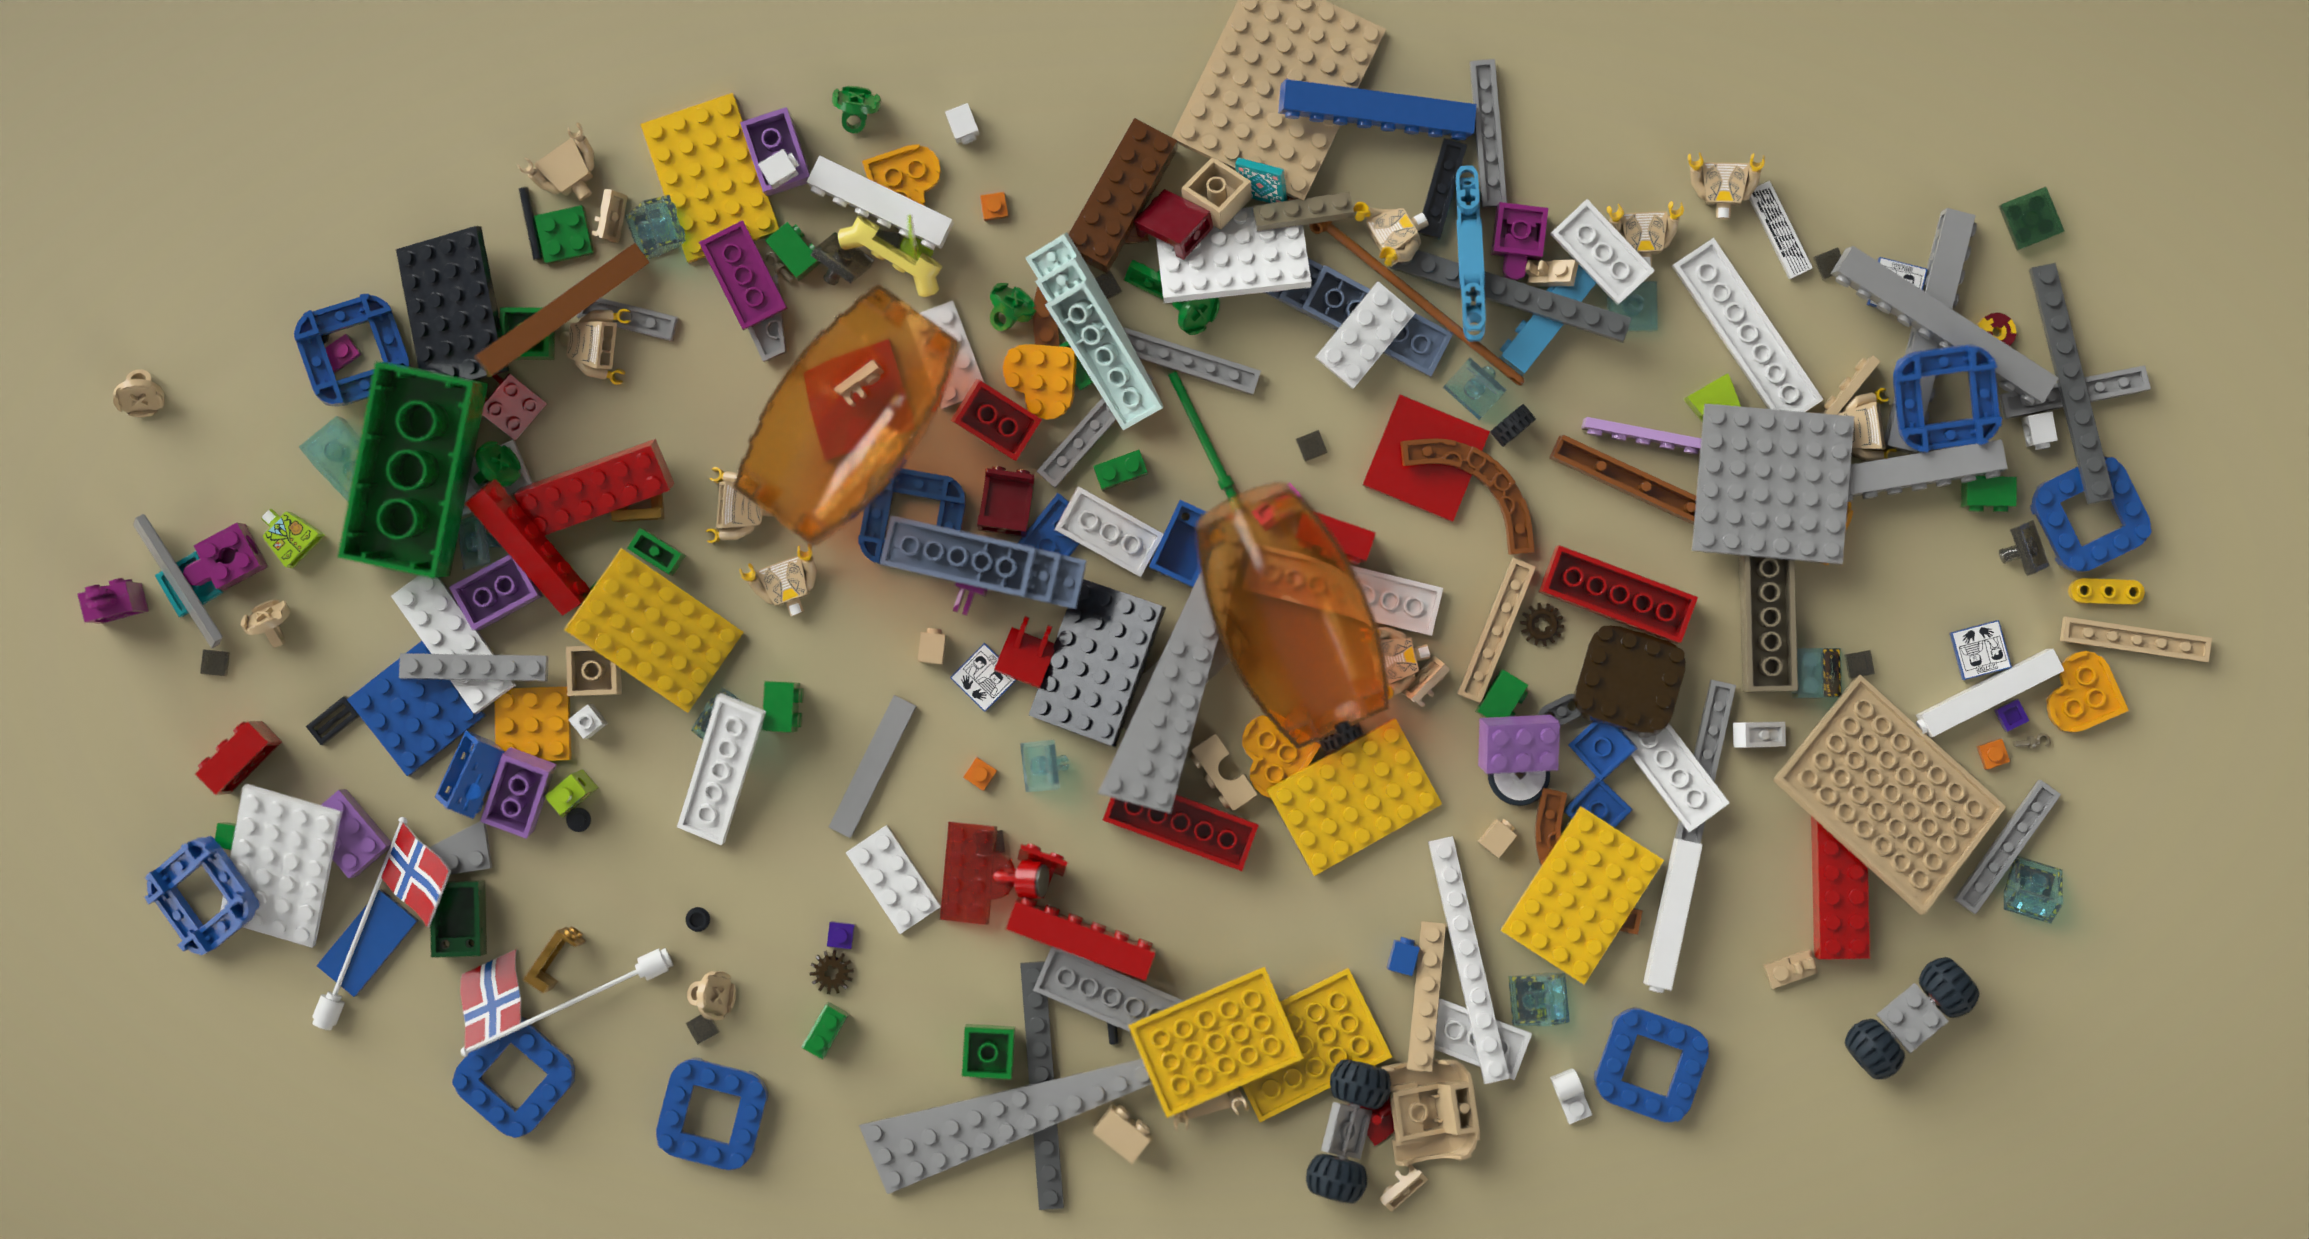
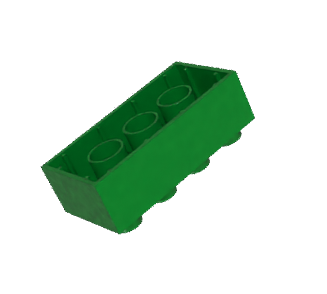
[337,361,488,578]

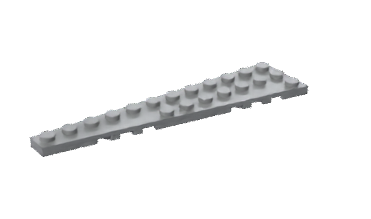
[1098,521,1248,813]
[859,1059,1152,1194]

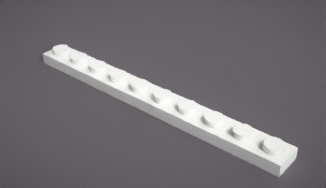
[1428,836,1509,1084]

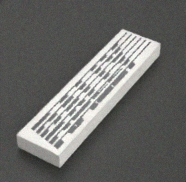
[1749,180,1813,280]

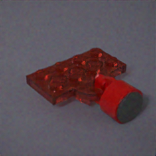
[940,822,1049,925]

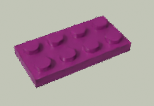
[699,220,788,331]

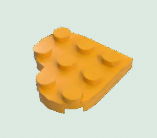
[862,144,941,206]
[1003,344,1077,420]
[2046,651,2129,732]
[1242,715,1321,798]

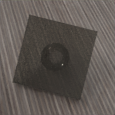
[811,232,874,285]
[1999,520,2050,576]

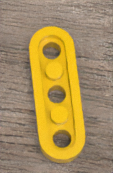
[2068,578,2145,605]

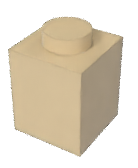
[917,628,947,665]
[1477,819,1518,858]

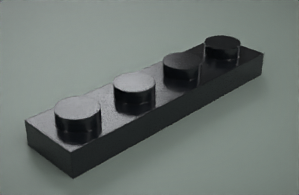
[1418,138,1467,240]

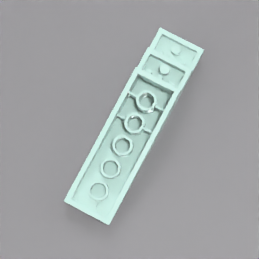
[1025,232,1164,430]

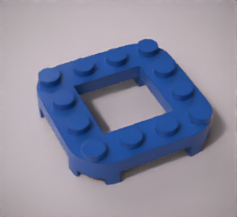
[294,294,410,407]
[1893,345,2002,452]
[2030,457,2152,572]
[858,466,966,564]
[144,836,260,956]
[1594,1007,1709,1122]
[452,1017,575,1138]
[656,1058,768,1170]

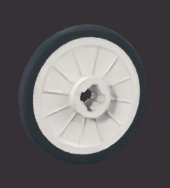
[1488,771,1550,806]

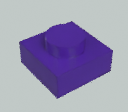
[1994,699,2029,732]
[827,921,855,949]

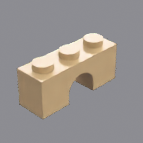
[1190,733,1258,811]

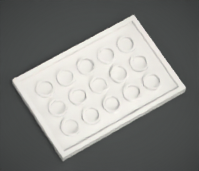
[1156,207,1311,303]
[220,784,342,948]

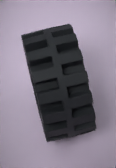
[1490,404,1536,447]
[1316,715,1364,752]

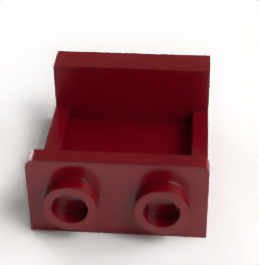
[1134,189,1214,260]
[977,466,1035,537]

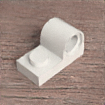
[1733,722,1786,748]
[1550,1068,1592,1124]

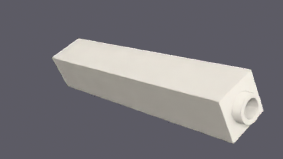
[1916,649,2065,737]
[1643,838,1703,993]

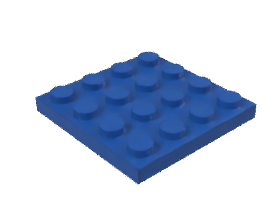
[347,641,487,776]

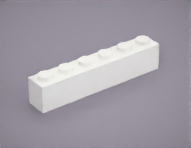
[807,155,954,250]

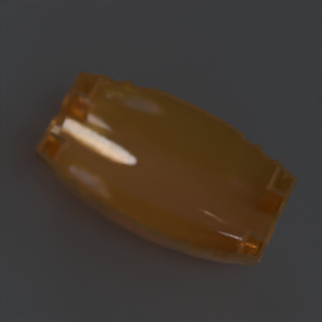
[733,284,961,547]
[1196,482,1389,749]

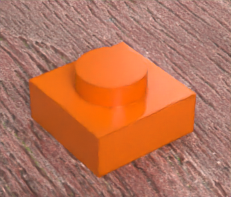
[980,192,1008,221]
[1976,738,2010,770]
[963,757,997,791]

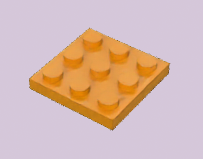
[494,686,571,761]

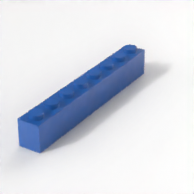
[1278,79,1477,141]

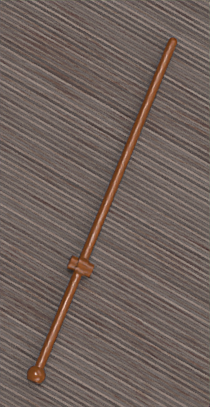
[1287,196,1525,386]

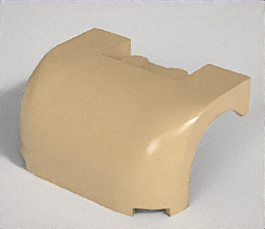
[1382,1058,1480,1166]

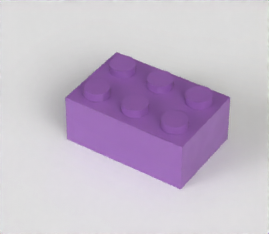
[740,107,810,196]
[449,555,543,631]
[1478,715,1560,774]
[480,747,557,839]
[321,789,392,878]

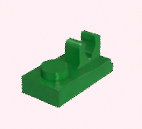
[1124,260,1163,300]

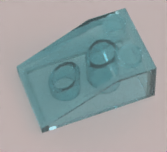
[299,416,360,501]

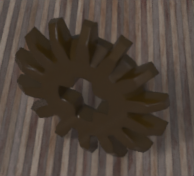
[1520,603,1564,647]
[809,950,854,994]

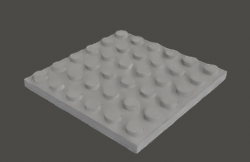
[1692,404,1854,564]

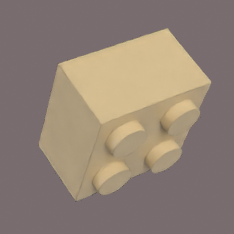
[1182,158,1251,230]
[566,646,622,696]
[1093,1103,1151,1164]

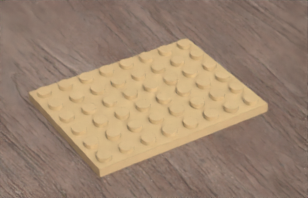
[1172,0,1386,201]
[1773,675,2006,915]

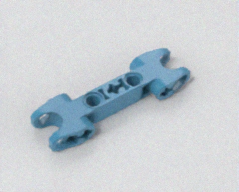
[1456,165,1486,342]

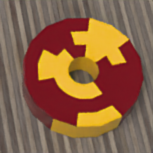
[1977,312,2017,346]

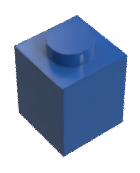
[1387,937,1420,976]

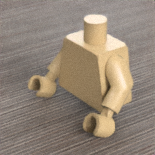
[517,123,594,201]
[1174,1087,1249,1131]

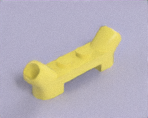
[838,216,942,297]

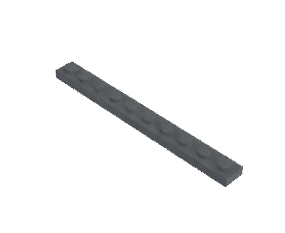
[1390,250,1632,343]
[2029,263,2114,505]
[1020,961,1064,1210]

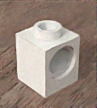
[945,103,980,144]
[758,149,799,189]
[2021,412,2058,450]
[568,704,608,739]

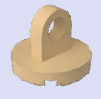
[113,369,164,417]
[241,600,290,648]
[687,971,736,1021]

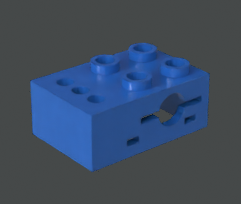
[1149,500,1224,588]
[435,730,505,819]

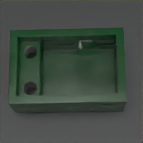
[430,880,487,958]

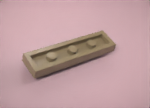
[1253,192,1354,231]

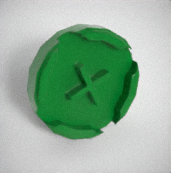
[832,86,881,133]
[990,283,1036,331]
[1172,298,1220,335]
[473,441,521,487]

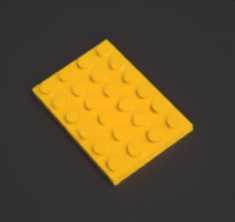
[640,93,779,263]
[564,548,744,713]
[1266,718,1442,876]
[1500,806,1664,985]
[1128,966,1304,1118]
[1242,968,1392,1122]

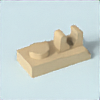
[592,189,628,243]
[1525,260,1579,287]
[834,360,885,407]
[1402,656,1450,707]
[1763,949,1818,989]
[1379,1164,1429,1212]

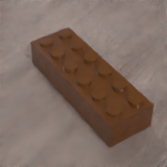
[1068,118,1178,274]

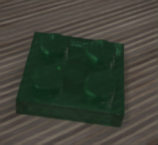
[1999,187,2065,251]

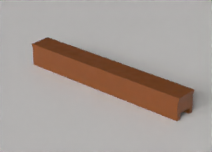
[474,243,650,377]
[1549,435,1696,525]

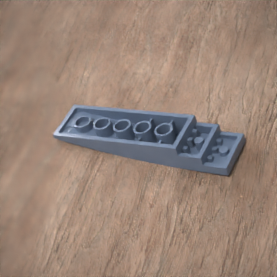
[1263,258,1453,377]
[880,516,1087,609]

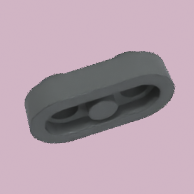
[1538,694,1582,726]

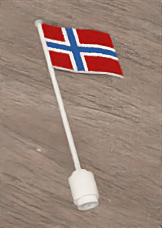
[312,817,451,1030]
[460,948,674,1057]

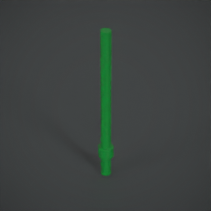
[1168,371,1241,507]

